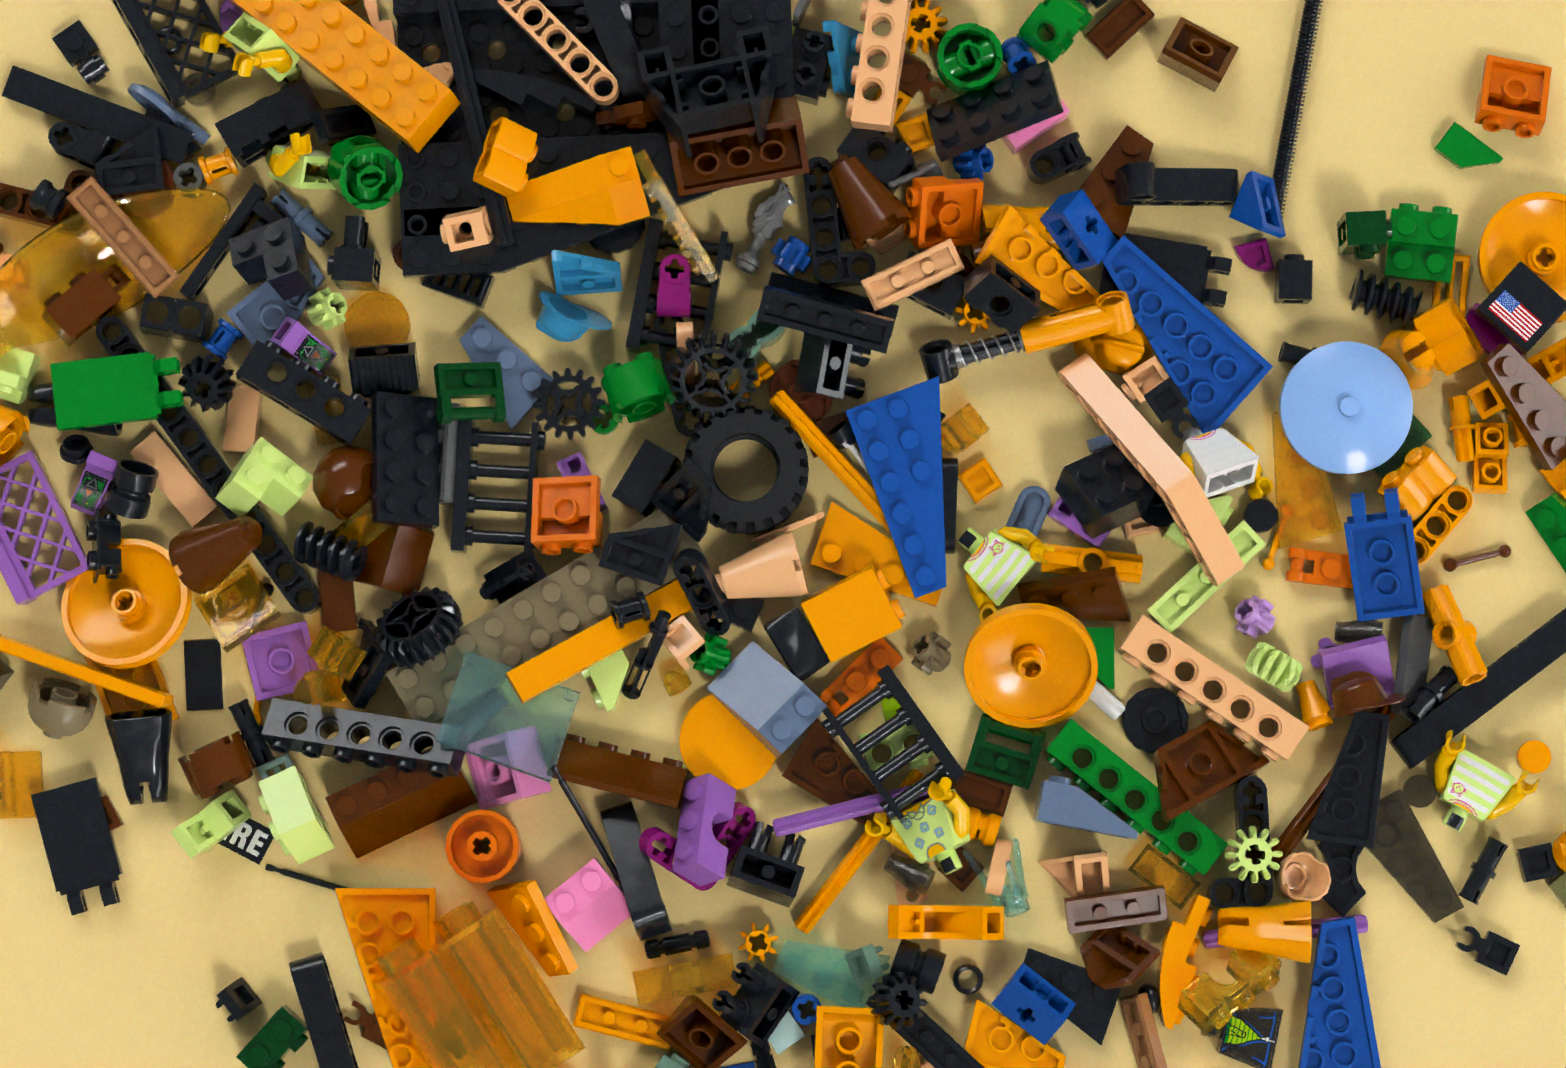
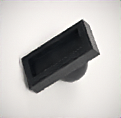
[310,104,377,146]

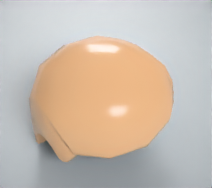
[1276,852,1331,902]

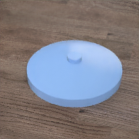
[1279,341,1413,475]

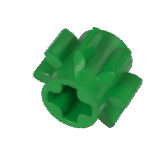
[690,632,731,676]

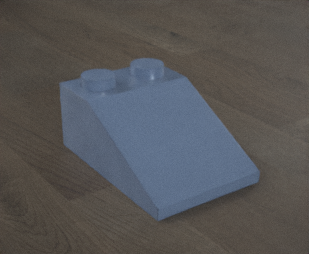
[706,641,828,758]
[1033,775,1138,839]

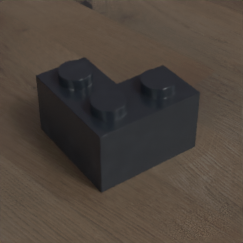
[228,217,314,301]

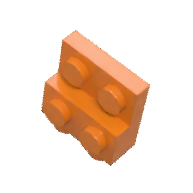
[1474,55,1552,138]
[903,176,984,249]
[531,475,603,555]

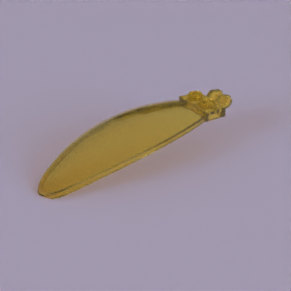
[0,188,231,356]

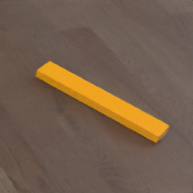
[505,579,693,704]
[0,634,174,708]

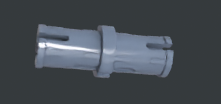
[270,188,333,248]

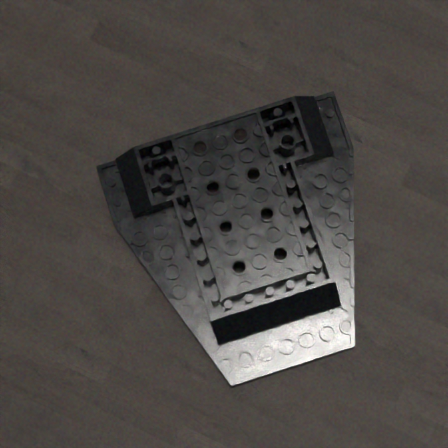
[393,0,795,278]

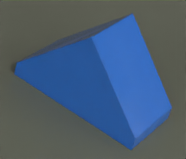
[1229,170,1286,238]

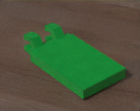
[50,352,184,431]

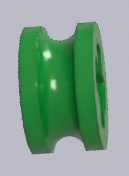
[593,404,618,435]

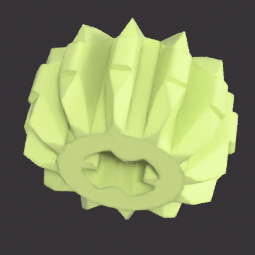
[1245,642,1303,692]
[1224,826,1283,883]

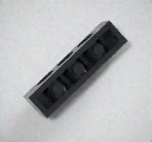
[236,340,371,446]

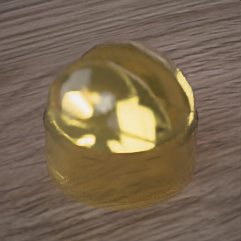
[663,668,692,697]

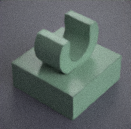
[845,944,890,986]

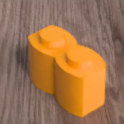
[473,116,538,198]
[1412,296,1485,376]
[1377,445,1457,522]

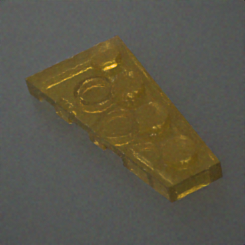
[633,149,720,284]
[1272,411,1343,549]

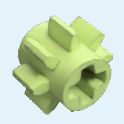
[306,287,348,331]

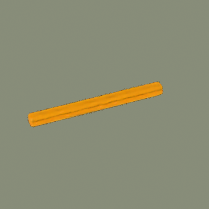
[769,390,891,535]
[794,769,925,934]

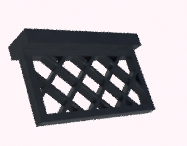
[111,0,238,109]

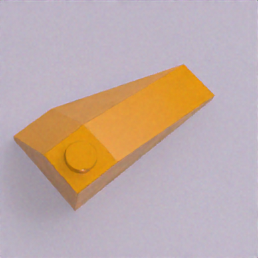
[506,146,651,226]

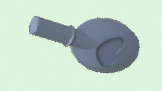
[127,83,211,145]

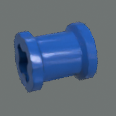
[1001,37,1037,74]
[201,318,245,361]
[792,994,821,1025]

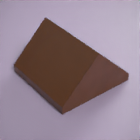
[1157,17,1239,92]
[354,517,435,596]
[656,994,748,1068]

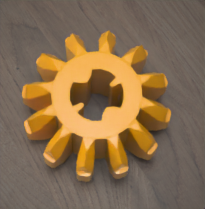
[905,0,948,55]

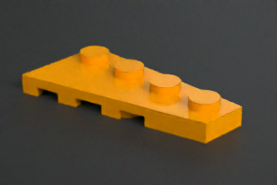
[975,204,1101,311]

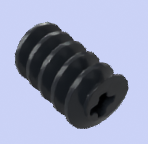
[1349,269,1423,329]
[294,521,368,582]

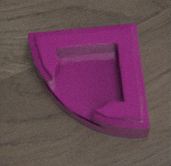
[1233,238,1275,272]

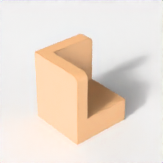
[663,615,705,671]

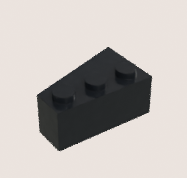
[214,79,323,169]

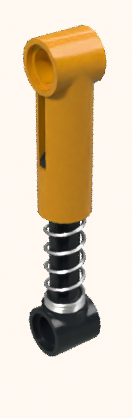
[919,291,1135,384]

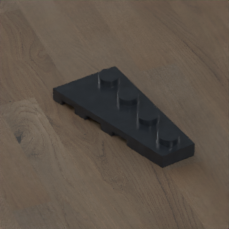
[1306,711,1390,848]

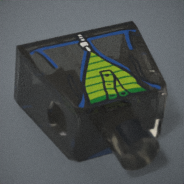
[1200,1006,1283,1068]

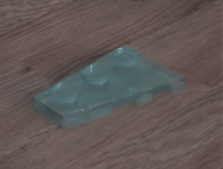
[771,940,891,1008]

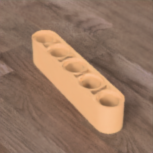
[497,0,619,106]

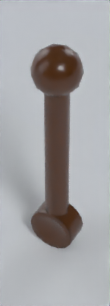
[1443,545,1511,572]

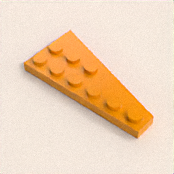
[334,888,436,1068]

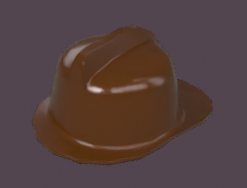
[1327,670,1406,717]

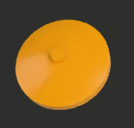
[1477,191,1566,324]
[61,538,192,669]
[964,603,1098,728]

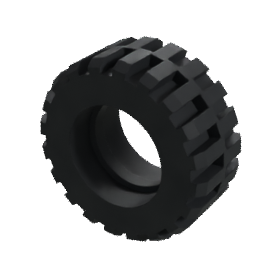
[682,405,809,535]

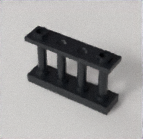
[625,218,734,358]
[756,272,899,354]
[451,420,546,553]
[822,665,967,824]

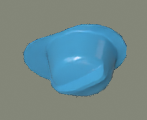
[536,291,612,342]

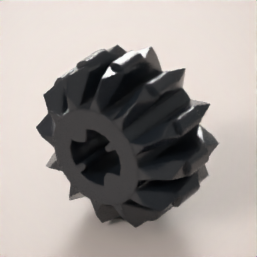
[178,354,237,412]
[868,972,928,1030]

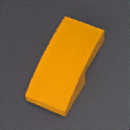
[1472,422,1509,494]

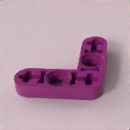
[638,801,756,891]

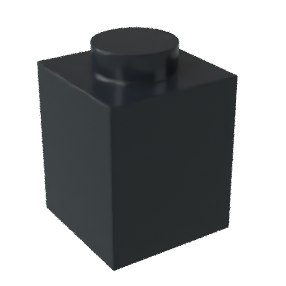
[1275,254,1313,304]

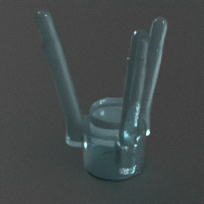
[963,838,1030,917]

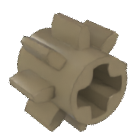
[911,631,951,675]

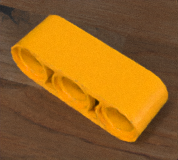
[1413,485,1473,565]

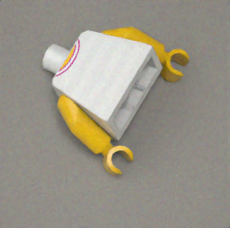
[1179,426,1273,500]

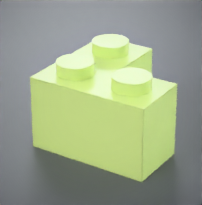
[215,437,313,517]
[258,765,335,864]

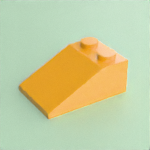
[813,1006,884,1068]

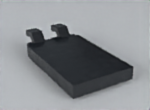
[1099,233,1233,308]
[31,777,123,915]

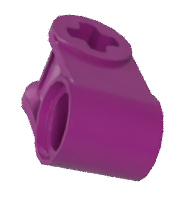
[657,254,692,317]

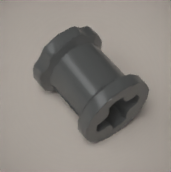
[173,162,207,197]

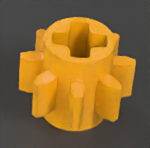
[955,296,990,335]
[738,922,778,963]

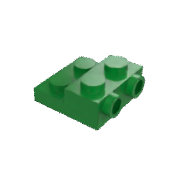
[1384,203,1458,284]

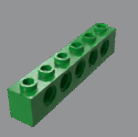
[1044,719,1228,876]

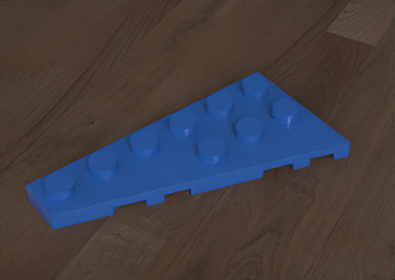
[845,376,947,598]

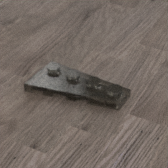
[1365,789,1464,923]

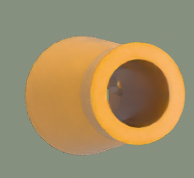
[1296,680,1334,732]

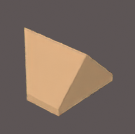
[1037,851,1110,897]

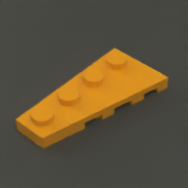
[810,502,947,607]

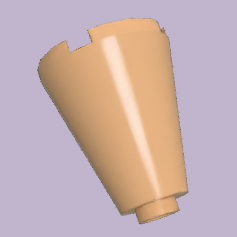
[714,531,809,599]

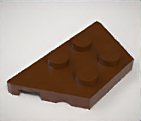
[1153,720,1270,823]

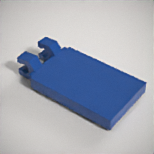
[1344,487,1425,622]

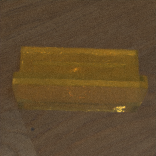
[0,751,44,819]

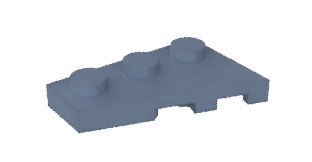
[227,257,325,346]
[459,316,554,431]

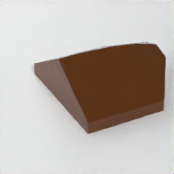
[1080,926,1160,990]

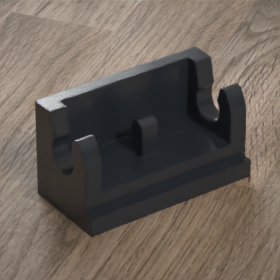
[612,439,682,518]

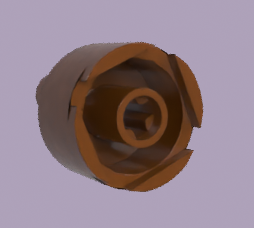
[178,731,256,800]

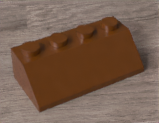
[667,96,810,196]
[546,733,688,809]
[325,747,478,858]

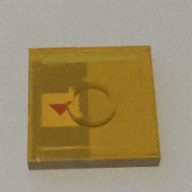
[193,563,282,653]

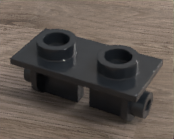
[86,509,122,583]
[479,548,547,604]

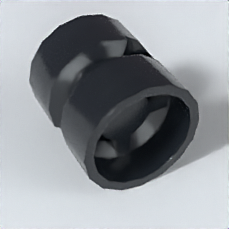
[105,459,159,519]
[889,939,946,994]

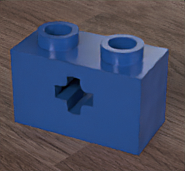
[1040,189,1118,271]
[991,963,1076,1045]

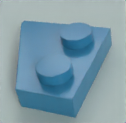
[823,20,862,98]
[551,250,622,296]

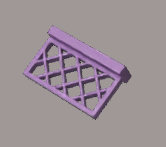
[0,450,88,605]

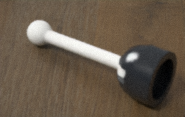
[827,420,869,475]

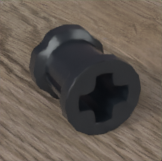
[609,591,651,630]

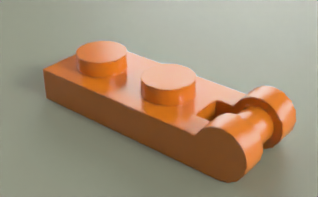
[1285,548,1353,590]
[818,638,903,717]

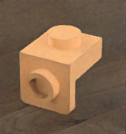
[1120,355,1169,405]

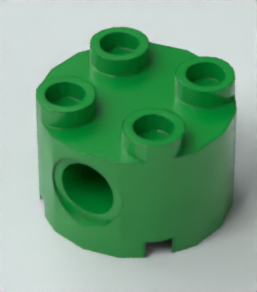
[1016,0,1093,64]
[936,23,1003,95]
[327,135,403,210]
[601,352,676,423]

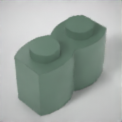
[728,310,787,370]

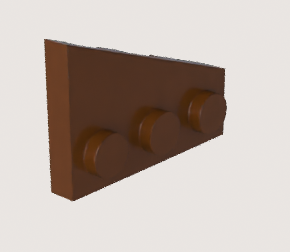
[1018,567,1131,622]

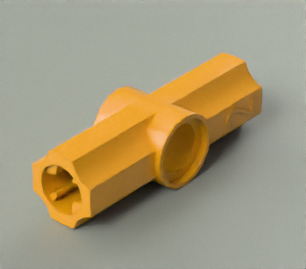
[1040,544,1143,584]
[1423,585,1488,686]

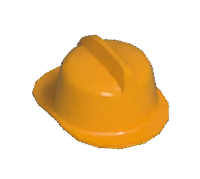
[1073,325,1152,374]

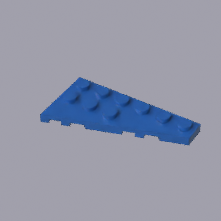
[1102,235,1273,434]
[1298,916,1381,1068]

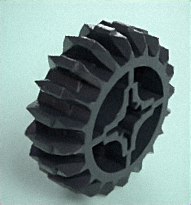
[668,330,758,419]
[373,586,463,668]

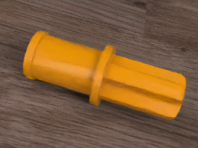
[1448,395,1475,463]

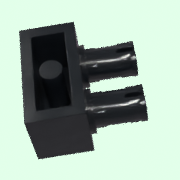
[792,27,834,105]
[327,216,381,292]
[794,332,871,400]
[726,821,806,908]
[712,962,800,1047]

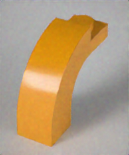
[1467,337,1566,420]
[887,905,1004,940]

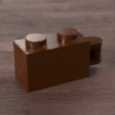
[42,263,132,347]

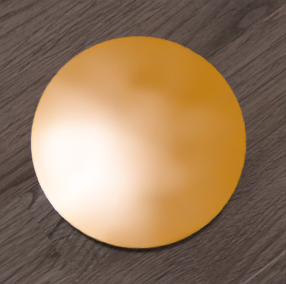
[679,694,776,790]

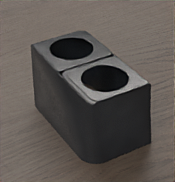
[139,293,214,343]
[763,607,830,682]

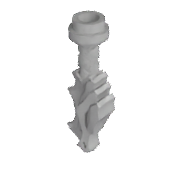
[736,183,796,274]

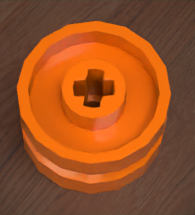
[445,809,522,883]

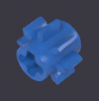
[953,144,994,181]
[771,235,812,277]

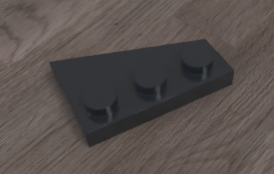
[1023,948,1122,1045]

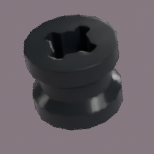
[29,179,70,221]

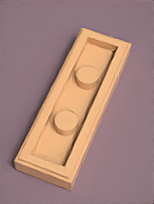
[861,238,965,312]
[130,431,219,528]

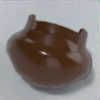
[313,445,372,520]

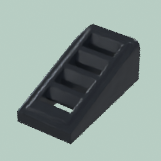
[422,274,495,309]

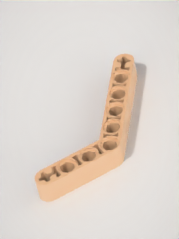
[1058,353,1244,587]

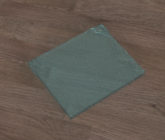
[436,651,580,783]

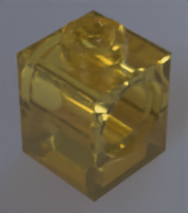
[941,403,990,456]
[307,625,367,681]

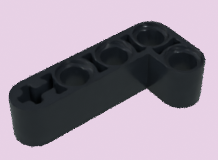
[803,157,876,288]
[1114,162,1239,206]
[1207,776,1274,908]
[600,801,672,941]

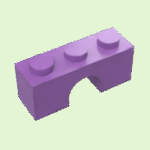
[672,773,736,886]

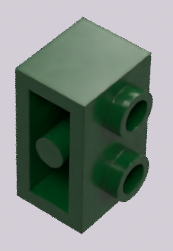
[1337,210,1392,260]
[236,1005,309,1068]

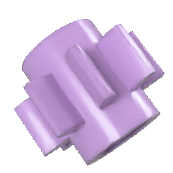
[1234,595,1276,639]

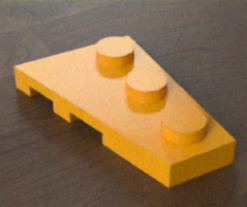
[486,880,579,977]
[964,999,1066,1068]

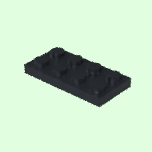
[926,60,1064,162]
[372,391,439,529]

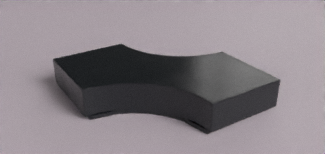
[1316,841,1366,917]

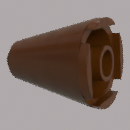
[828,154,912,250]
[169,516,262,594]

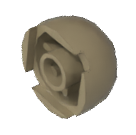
[28,678,97,739]

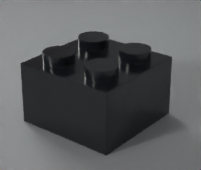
[1055,444,1155,539]

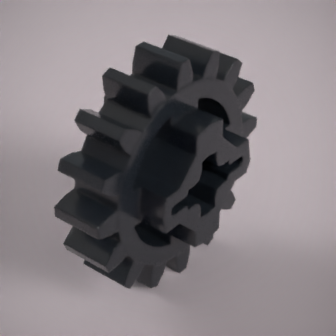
[533,368,606,441]

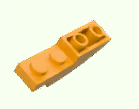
[1157,895,1213,1030]

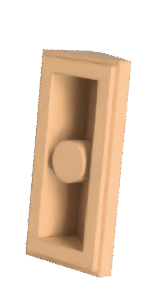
[223,386,263,454]

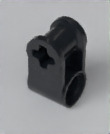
[48,122,116,170]
[1027,131,1093,185]

